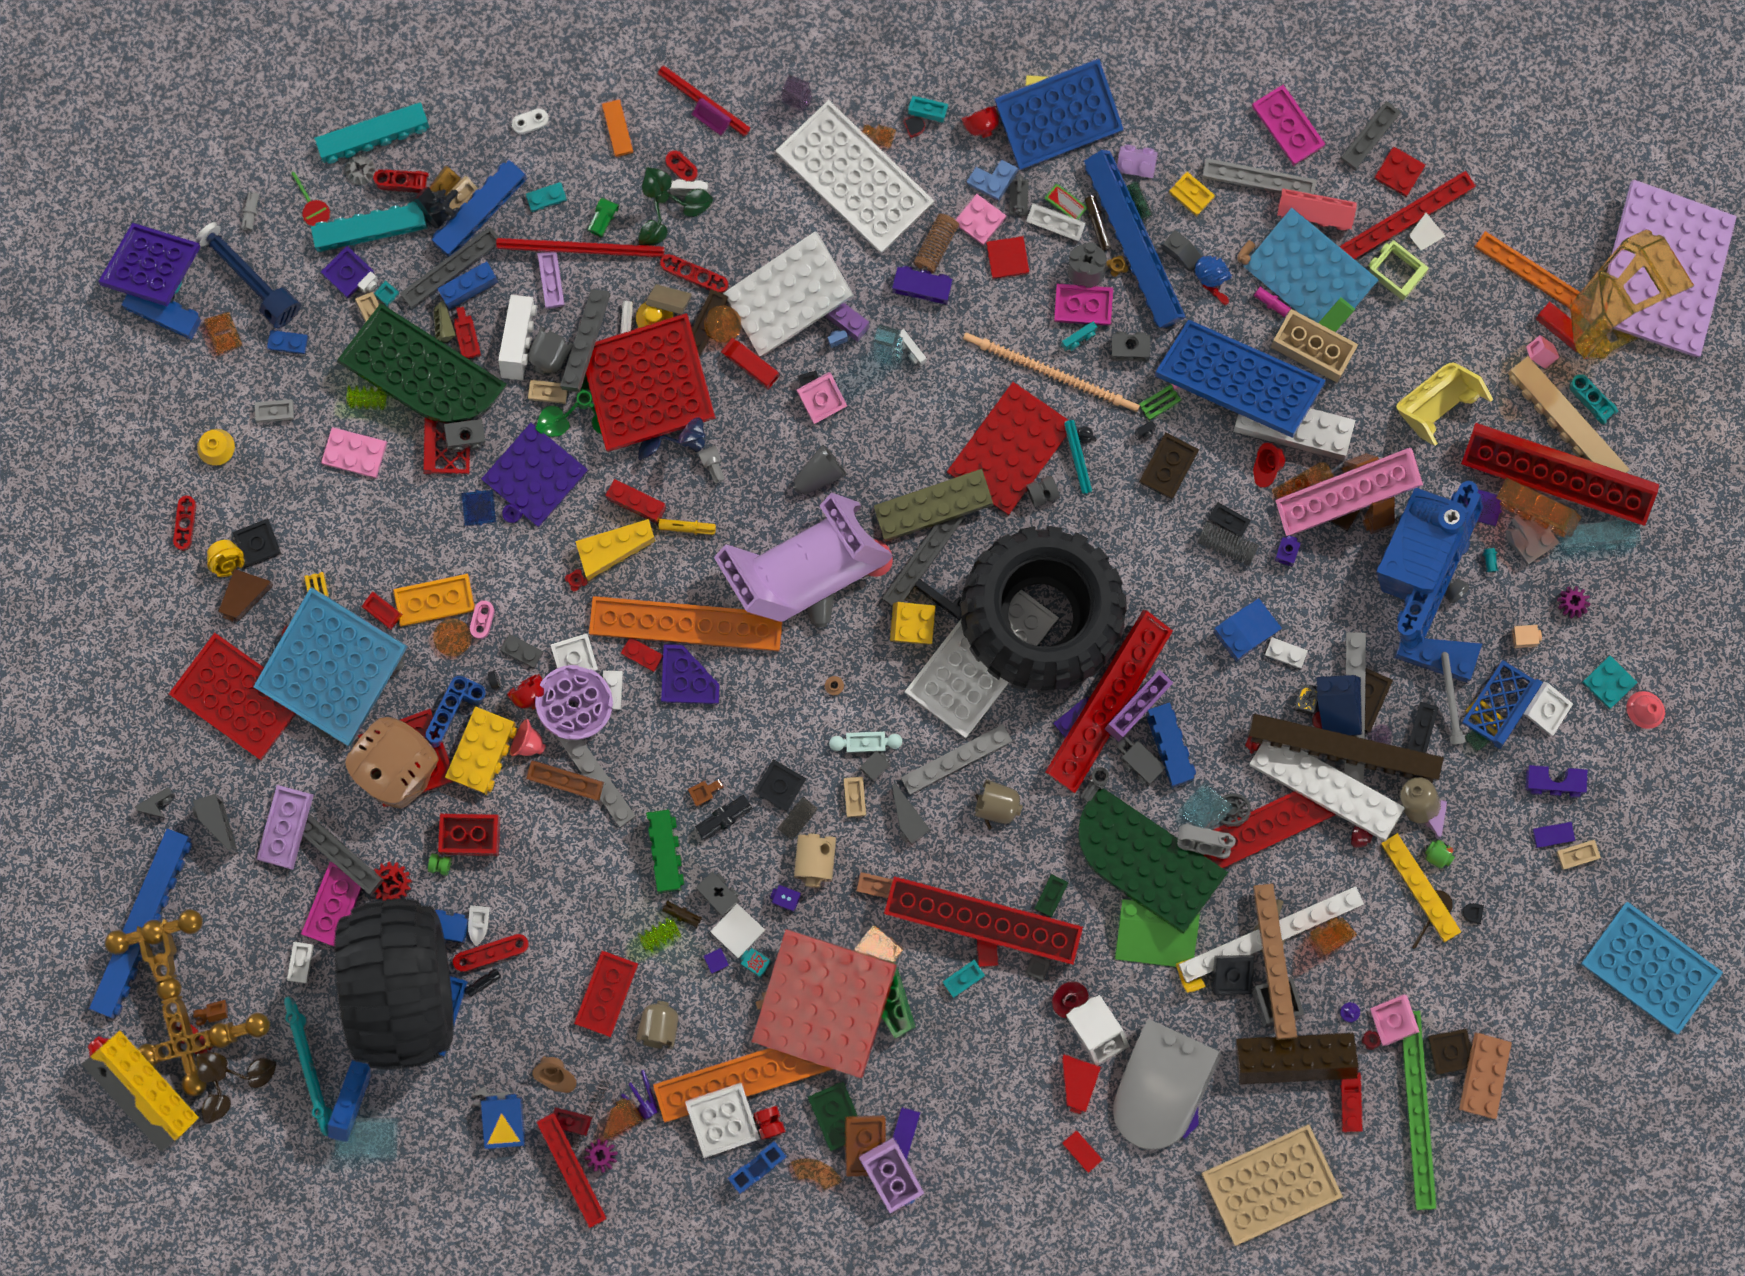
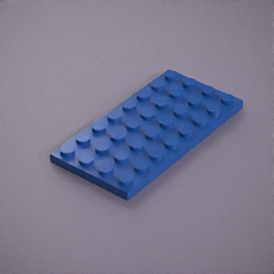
[1155,319,1326,438]

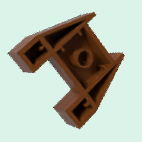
[1341,453,1395,534]

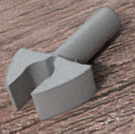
[473,1087,511,1107]

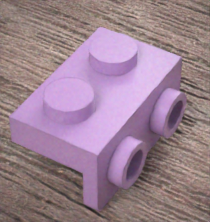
[1117,144,1157,178]

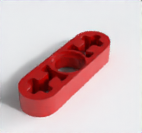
[173,495,196,551]

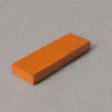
[602,99,634,157]

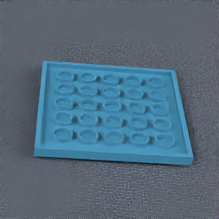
[254,587,408,746]

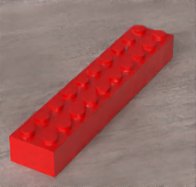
[1461,423,1660,526]
[884,876,1083,965]

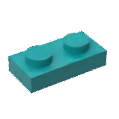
[908,95,949,123]
[526,182,567,212]
[1061,321,1097,352]
[942,960,985,998]

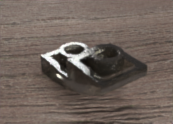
[777,797,818,841]

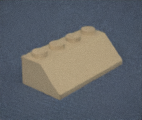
[1271,309,1358,383]

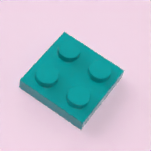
[1582,655,1638,710]

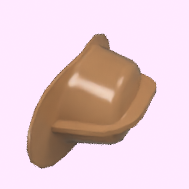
[533,1056,577,1093]

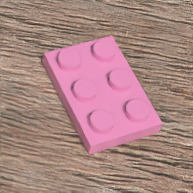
[321,427,387,478]

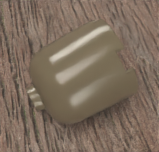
[1400,778,1441,823]
[974,779,1023,824]
[636,1001,678,1049]

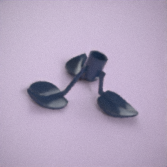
[638,417,705,461]

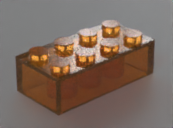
[1496,478,1582,538]

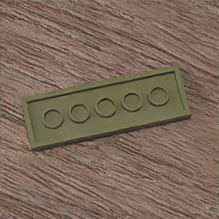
[874,469,994,542]

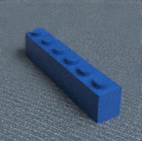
[432,160,527,257]

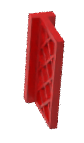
[423,417,470,474]

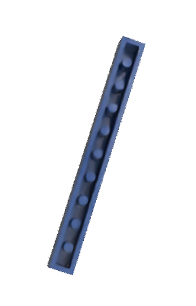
[1084,150,1186,328]
[89,828,192,1019]

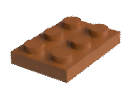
[845,1115,886,1177]

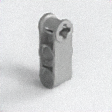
[1177,824,1235,859]

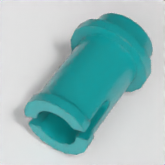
[1482,548,1498,573]

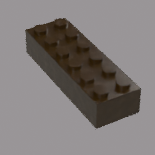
[1235,1033,1359,1085]

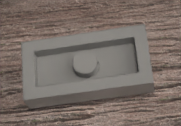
[254,399,294,423]

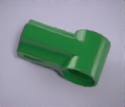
[588,198,619,238]

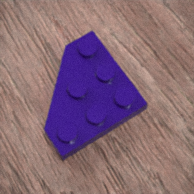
[661,644,720,704]

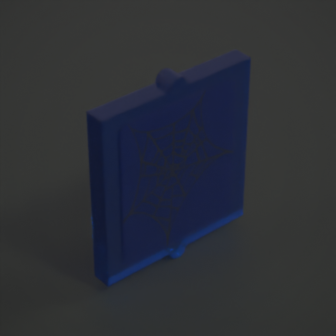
[462,489,496,526]

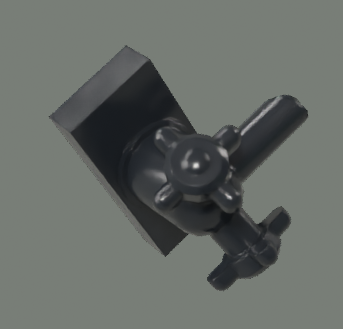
[413,187,459,229]

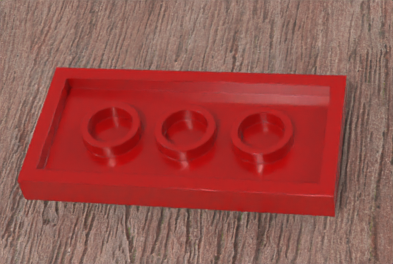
[574,950,639,1037]

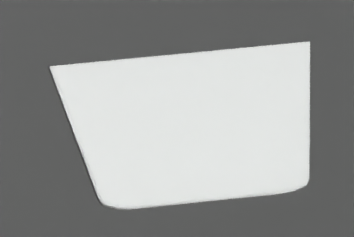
[1410,213,1445,250]

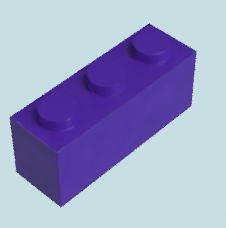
[892,266,953,305]

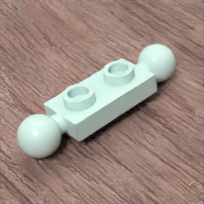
[829,732,902,753]

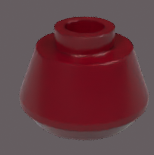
[1351,825,1373,848]

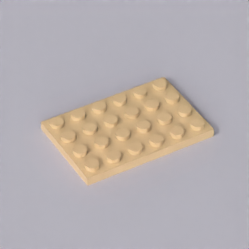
[1201,1124,1343,1246]

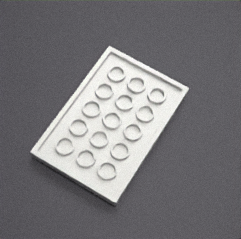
[724,232,854,357]

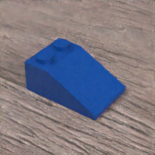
[1213,598,1282,662]

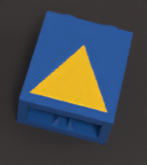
[481,1094,526,1149]

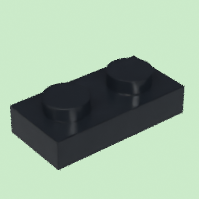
[1208,502,1251,537]

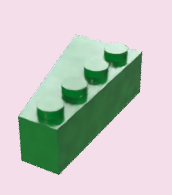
[646,809,685,894]
[877,950,916,1039]

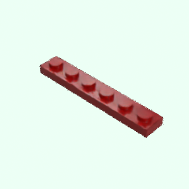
[536,1113,607,1228]

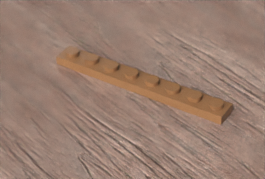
[1253,884,1297,1040]

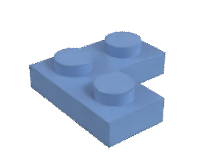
[967,160,1018,201]

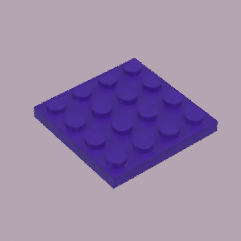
[98,223,201,306]
[481,423,588,528]

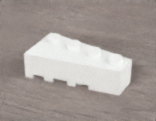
[498,295,537,380]

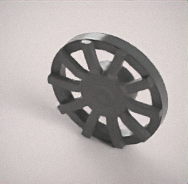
[1214,794,1251,827]

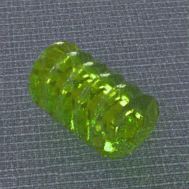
[346,385,387,410]
[637,917,682,953]

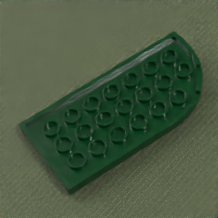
[337,303,507,423]
[1078,788,1228,934]

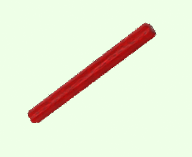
[658,66,751,136]

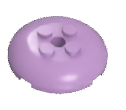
[535,665,613,740]

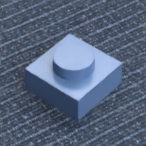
[828,330,848,348]

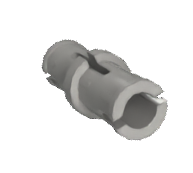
[241,192,260,231]

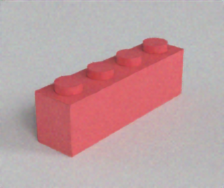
[1277,188,1357,230]

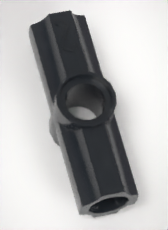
[695,794,753,841]

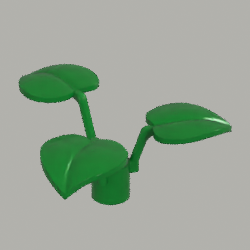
[536,374,602,437]

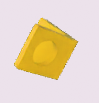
[1176,958,1205,993]

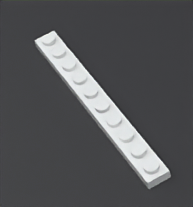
[1178,887,1364,982]

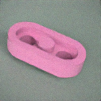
[470,601,495,639]

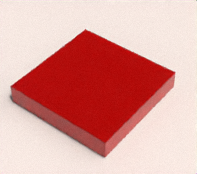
[986,236,1030,279]

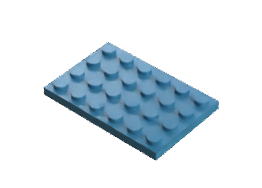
[1243,207,1379,323]
[1581,902,1723,1035]

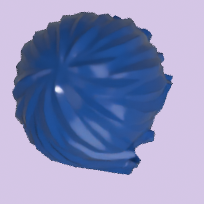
[1195,255,1232,287]

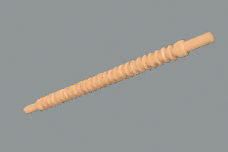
[963,333,1140,412]

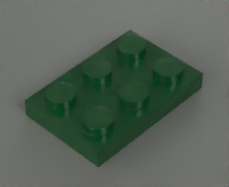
[808,1081,858,1152]

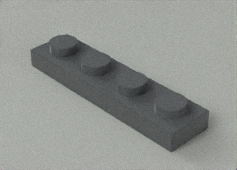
[1341,101,1401,171]

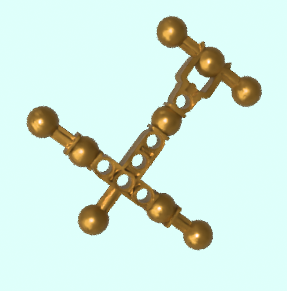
[105,909,270,1096]

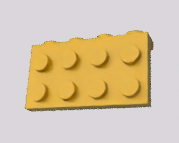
[445,706,517,795]

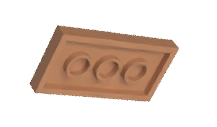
[1459,1033,1512,1119]

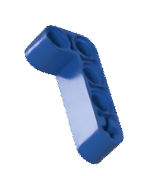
[425,676,486,748]

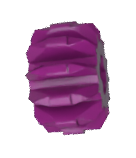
[1557,586,1591,619]
[584,1139,618,1173]

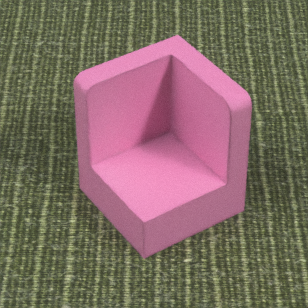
[1526,335,1559,369]

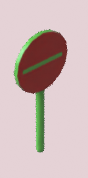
[292,172,330,226]

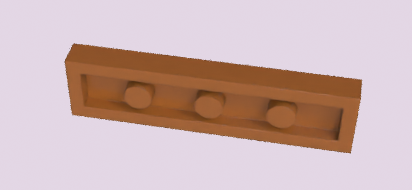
[526,760,604,801]

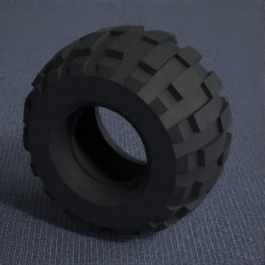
[960,526,1127,693]
[334,898,454,1070]

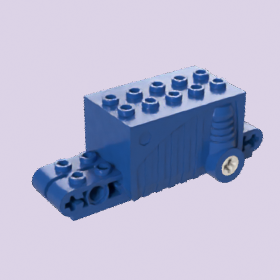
[1376,481,1483,648]

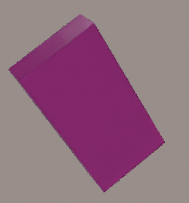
[691,98,731,136]

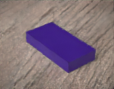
[1532,822,1576,848]

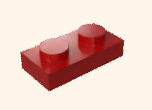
[621,638,663,672]

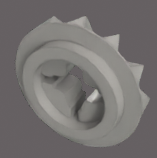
[345,155,375,185]

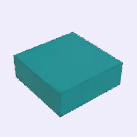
[373,280,400,307]

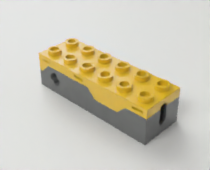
[82,1030,199,1152]

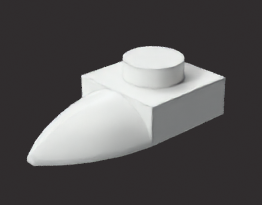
[468,906,490,946]

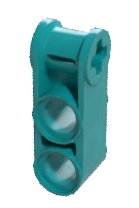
[1569,374,1619,425]

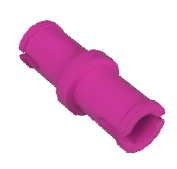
[1254,286,1291,318]

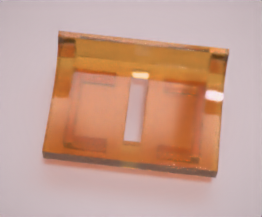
[204,312,243,356]

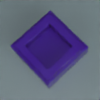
[704,948,729,974]

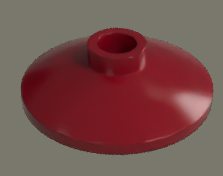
[1052,981,1089,1018]

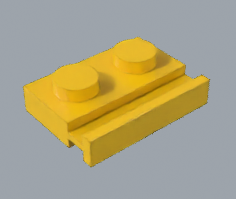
[1169,172,1215,217]

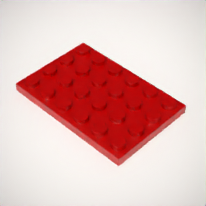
[947,382,1068,516]
[169,632,296,761]

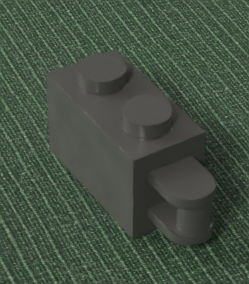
[1115,736,1166,786]

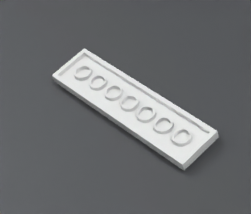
[1249,741,1405,841]

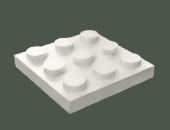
[685,1083,760,1158]

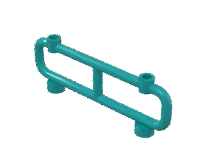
[284,996,333,1137]

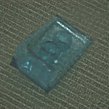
[335,1118,398,1158]

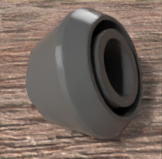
[1445,579,1470,603]

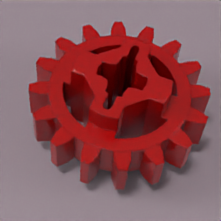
[374,861,412,900]

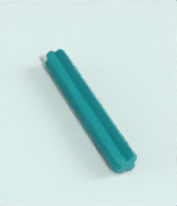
[1064,420,1092,494]

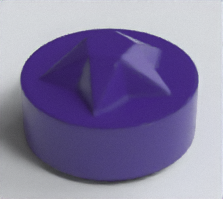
[502,503,522,523]
[1340,1002,1360,1022]

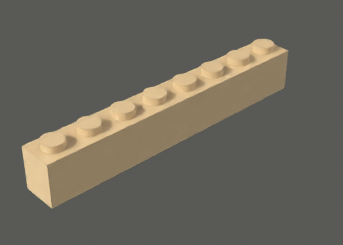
[1508,356,1630,473]

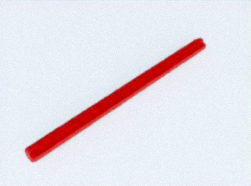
[496,238,665,258]

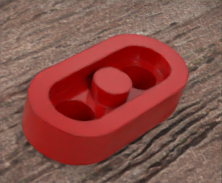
[665,150,698,182]

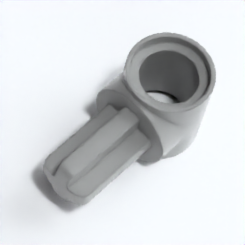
[698,445,725,483]

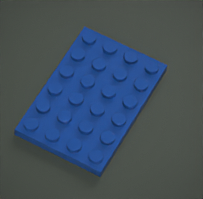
[994,59,1124,170]

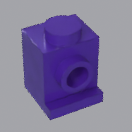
[1274,535,1301,567]

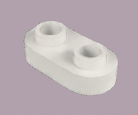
[512,109,549,134]

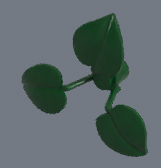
[638,167,713,246]

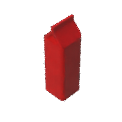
[1536,302,1596,356]
[721,337,780,390]

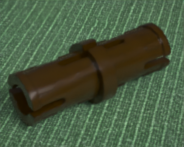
[662,900,702,928]

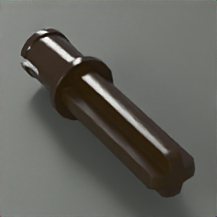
[1084,196,1111,251]

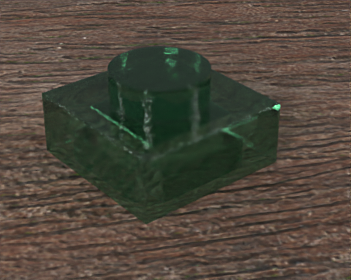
[1465,727,1491,752]

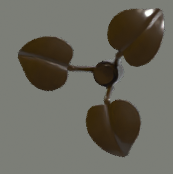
[197,1053,276,1124]

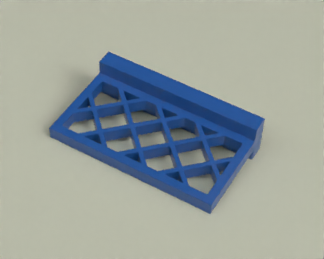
[1462,660,1543,750]

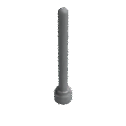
[1441,652,1466,744]

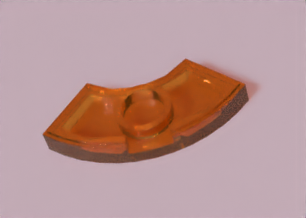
[791,1159,842,1190]

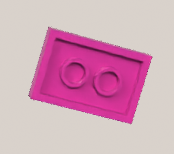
[1054,284,1113,326]

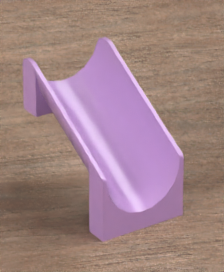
[714,493,892,622]

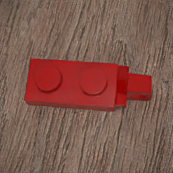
[454,306,481,359]

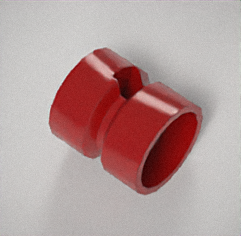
[754,1106,786,1140]

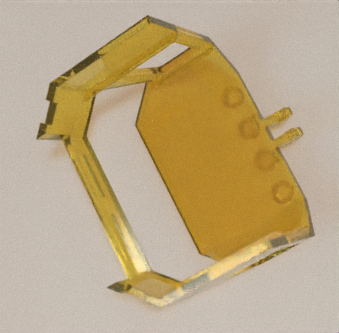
[1570,229,1694,360]

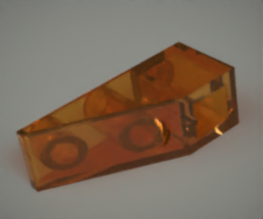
[1272,462,1334,500]

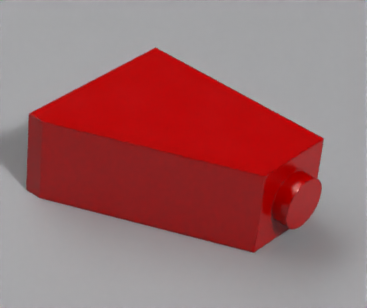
[1062,1054,1101,1115]

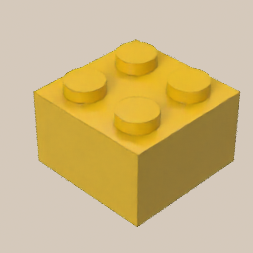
[890,602,935,645]

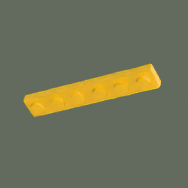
[1381,833,1462,943]

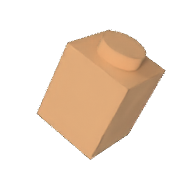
[1512,625,1542,648]

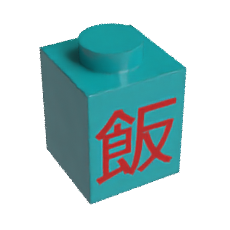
[740,948,772,978]

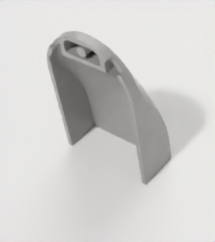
[1113,1019,1221,1150]

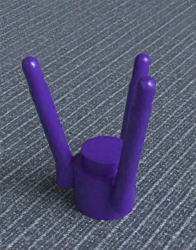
[621,1070,658,1120]

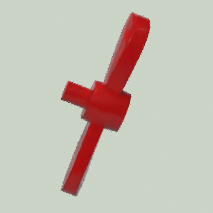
[1201,284,1229,305]

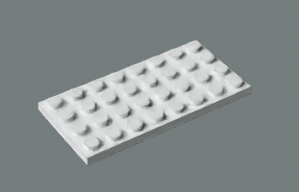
[776,100,934,254]
[905,590,1059,739]

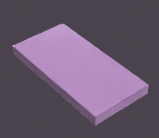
[256,785,314,869]

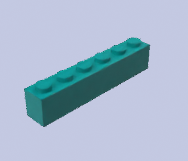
[315,102,430,164]
[311,202,428,252]

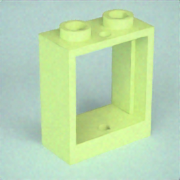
[1368,240,1429,301]

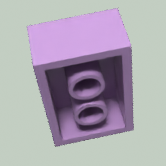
[859,1138,924,1213]

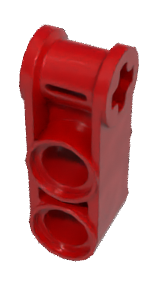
[373,169,429,194]

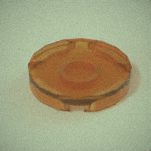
[704,305,741,343]
[433,618,472,657]

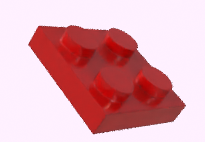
[1374,146,1426,197]

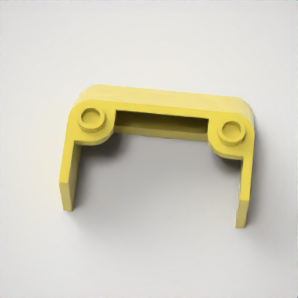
[1396,363,1493,446]

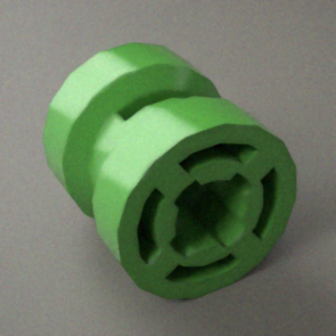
[428,853,452,876]

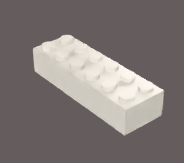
[1233,408,1355,461]

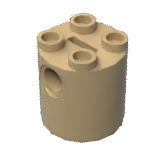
[794,834,836,888]

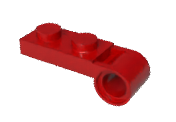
[1340,1072,1362,1132]

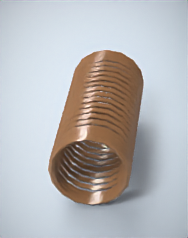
[913,213,959,274]

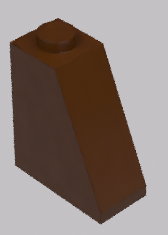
[218,569,273,622]

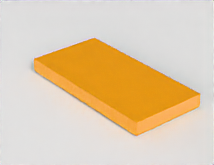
[393,574,475,627]

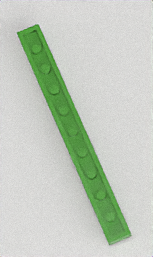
[1402,1011,1436,1210]

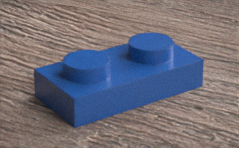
[267,330,308,354]

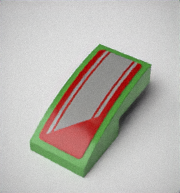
[1044,184,1087,220]

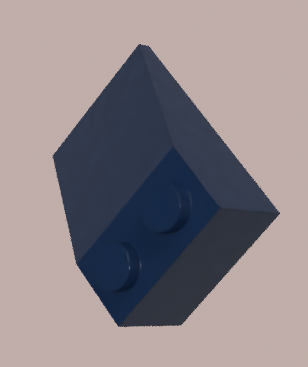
[1317,675,1362,736]

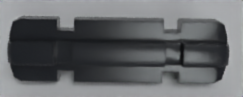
[465,969,501,997]

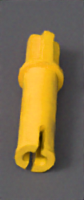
[659,519,716,535]

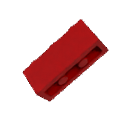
[606,479,666,524]

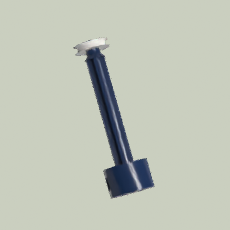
[196,222,301,329]

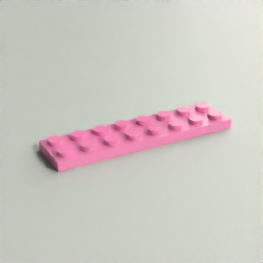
[1275,448,1423,536]

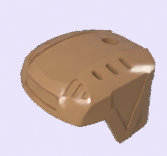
[345,717,438,809]

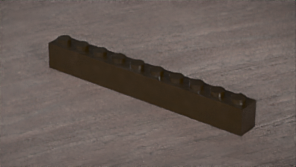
[1247,713,1444,784]

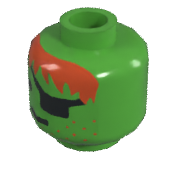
[1424,840,1455,869]

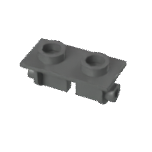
[1009,176,1029,216]

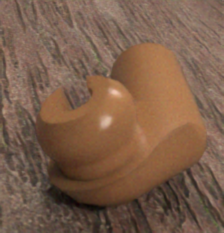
[1237,240,1256,265]

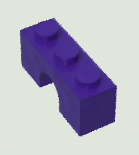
[1525,765,1588,798]

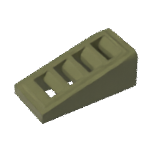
[434,301,455,343]

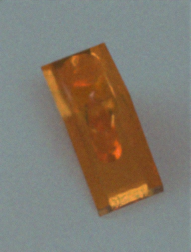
[603,1098,644,1139]

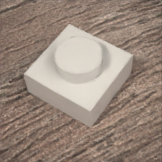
[358,271,378,294]

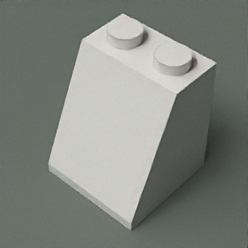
[1066,995,1130,1066]

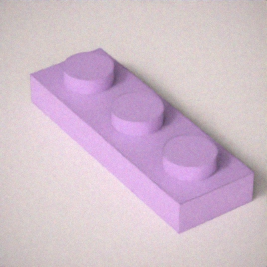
[538,252,565,309]

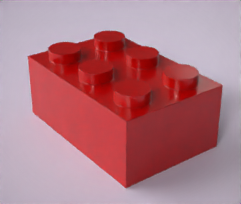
[438,814,501,856]

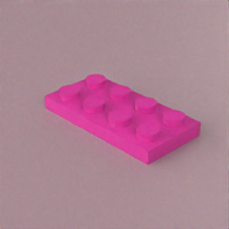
[1252,84,1325,166]
[301,862,362,947]

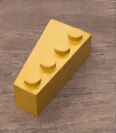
[575,519,655,581]

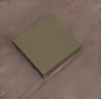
[646,284,692,314]

